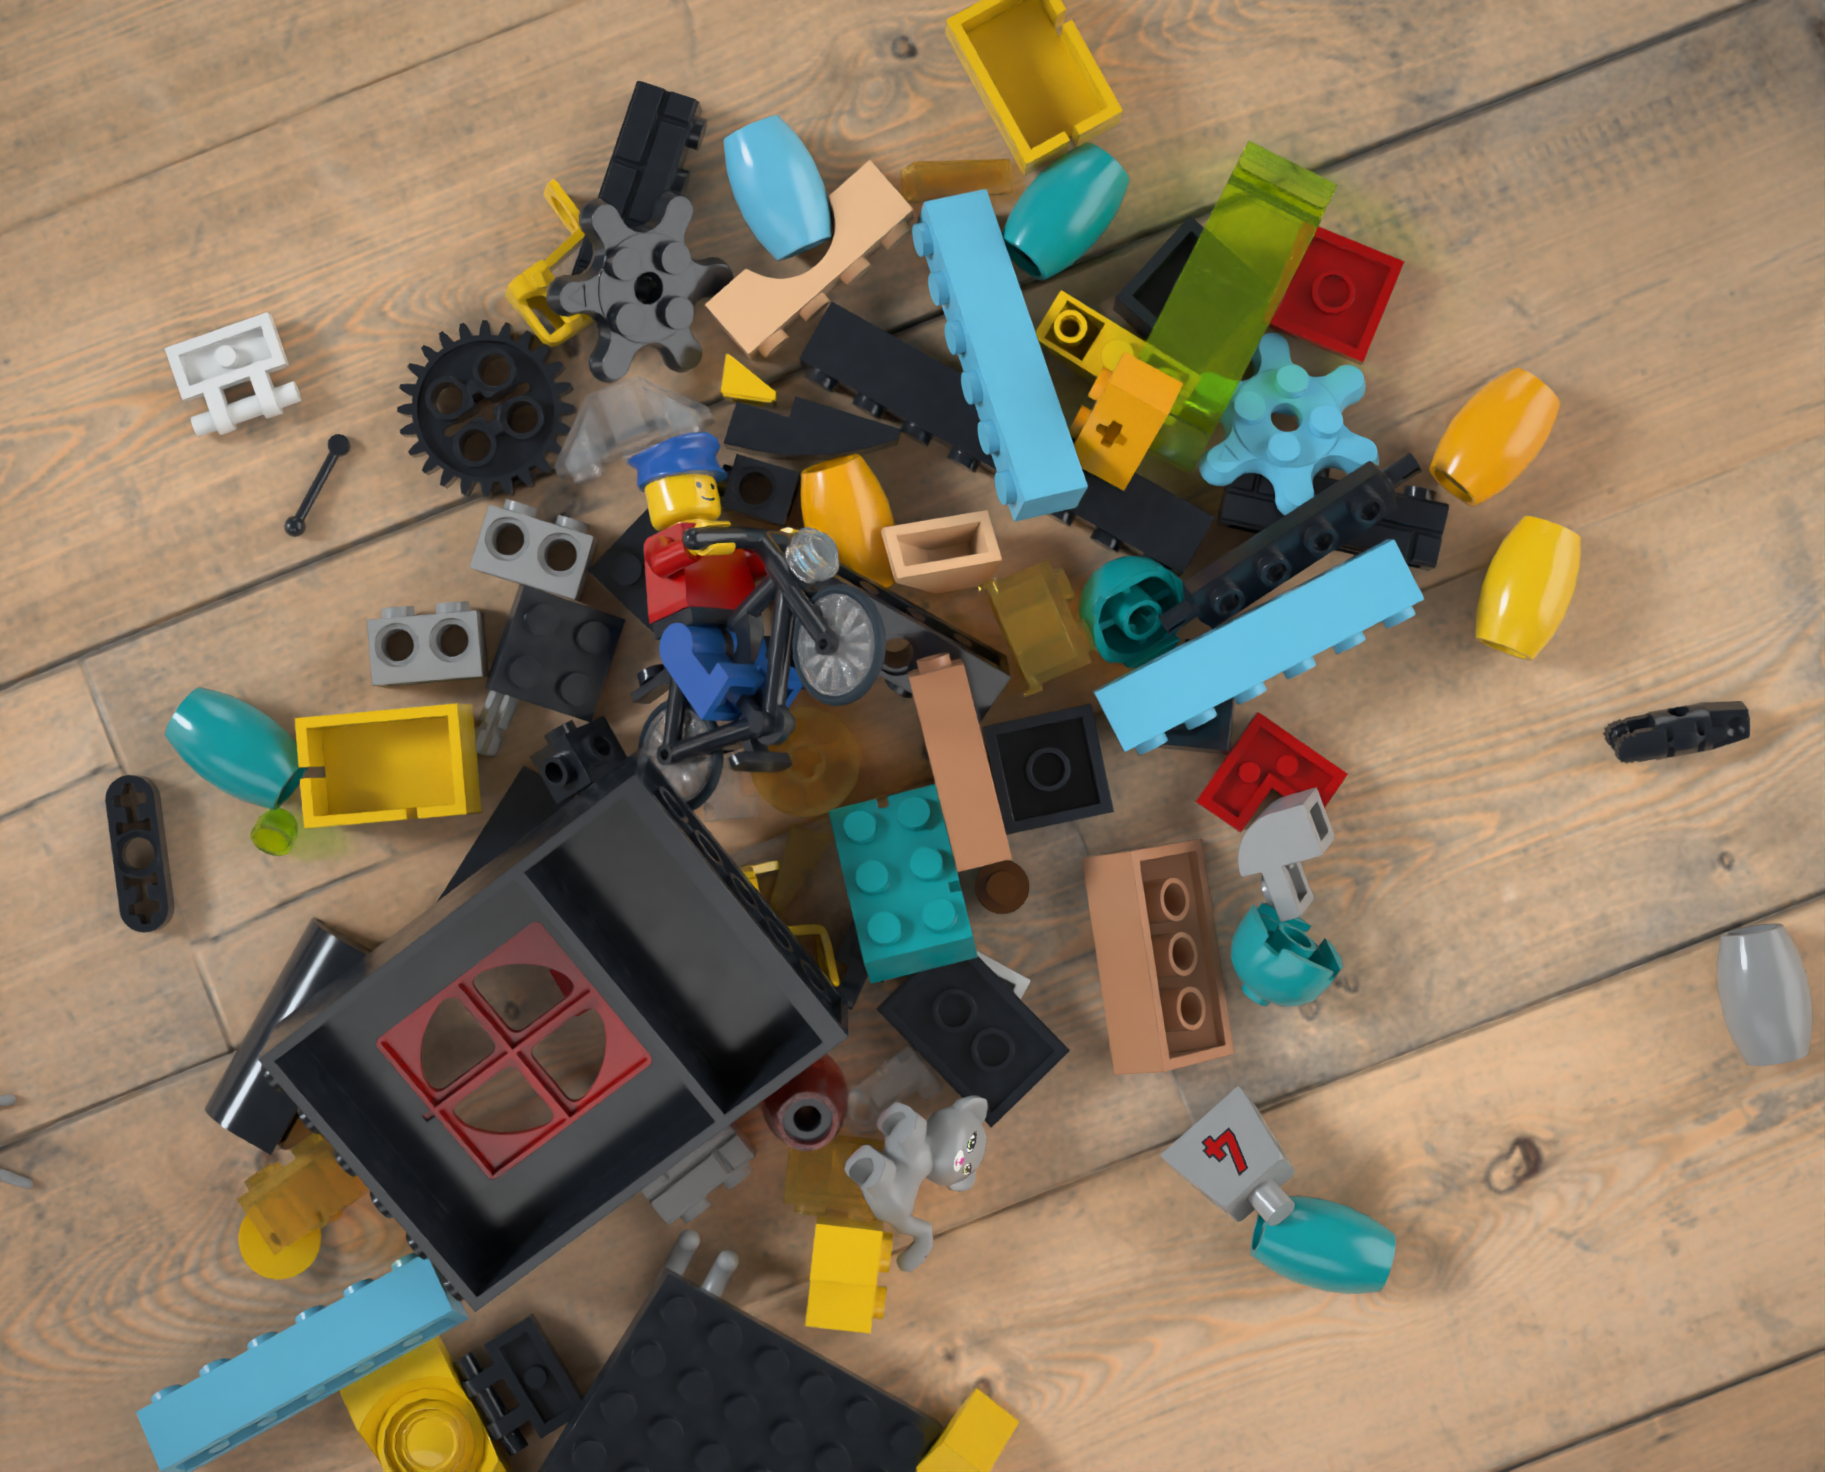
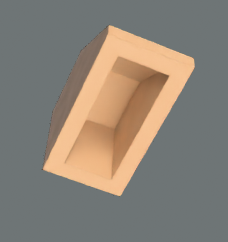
[881,510,1002,594]

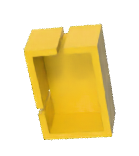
[945,0,1123,176]
[295,703,482,828]

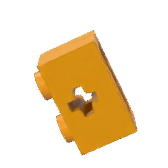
[1069,352,1183,491]

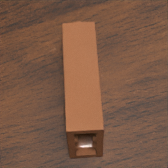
[907,653,1012,872]

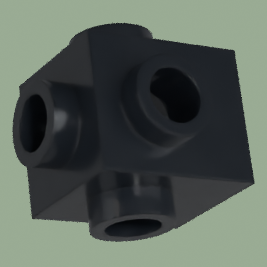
[530,716,628,804]

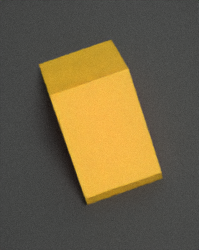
[916,1387,1019,1472]

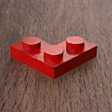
[1194,712,1348,833]

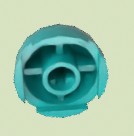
[1078,556,1185,668]
[1230,903,1343,1007]

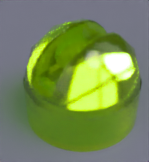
[250,808,299,856]

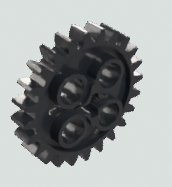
[397,320,577,499]

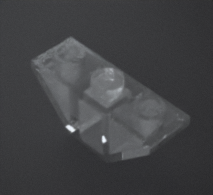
[554,375,716,485]

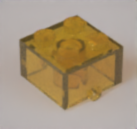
[978,560,1096,697]
[236,1133,370,1255]

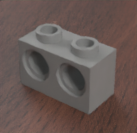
[470,499,599,602]
[367,601,489,687]

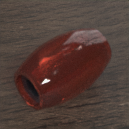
[760,1054,849,1151]

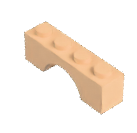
[705,160,913,361]

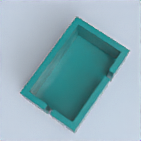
[828,784,978,984]

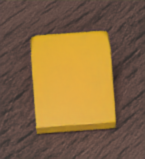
[720,353,778,408]

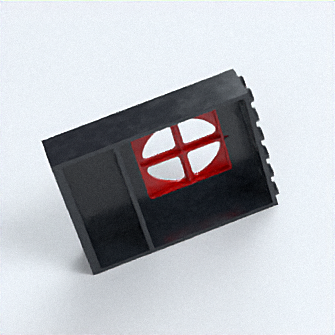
[258,747,848,1312]

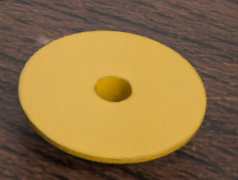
[238,1197,321,1280]

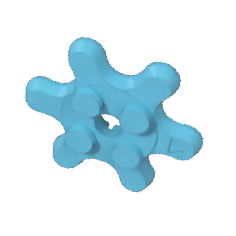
[1188,332,1380,515]

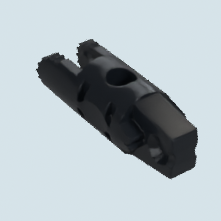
[1603,701,1750,764]

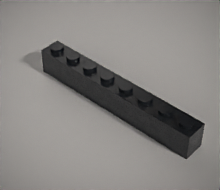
[799,301,1215,577]

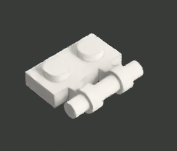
[164,312,302,437]

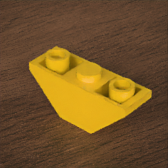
[1035,290,1202,425]

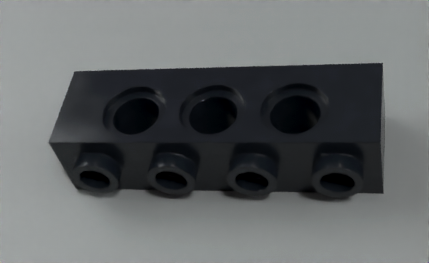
[794,551,1011,724]

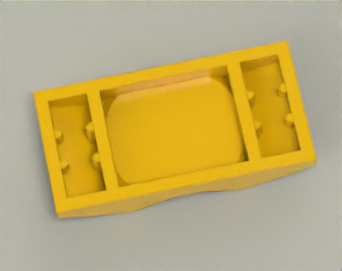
[339,1336,515,1472]

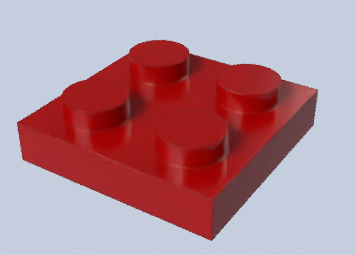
[1260,220,1405,365]

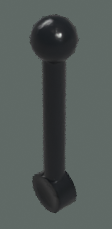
[284,434,351,537]

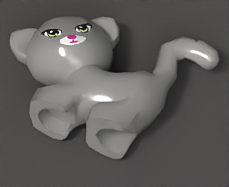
[844,1096,988,1272]

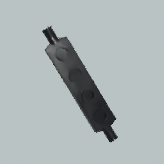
[1157,452,1422,636]

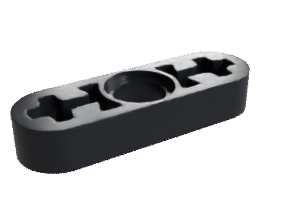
[105,775,175,933]

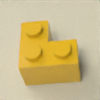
[805,1209,893,1334]

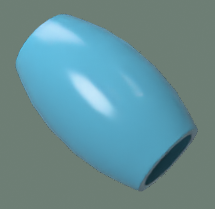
[724,115,833,262]

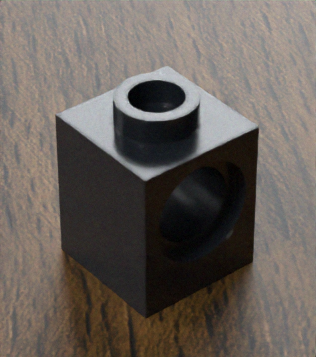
[717,454,801,528]

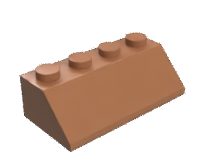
[1082,839,1234,1075]

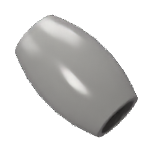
[1717,923,1813,1066]

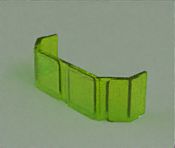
[1138,140,1337,473]

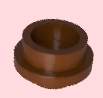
[975,860,1029,914]

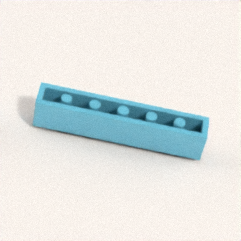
[912,189,1088,522]
[1093,539,1424,755]
[136,1253,469,1472]

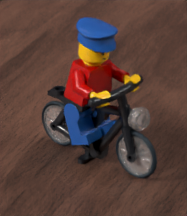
[627,432,886,810]

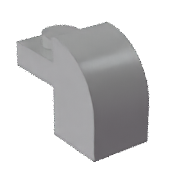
[1238,787,1335,922]

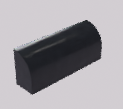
[205,917,372,1155]

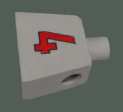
[1160,1086,1295,1226]

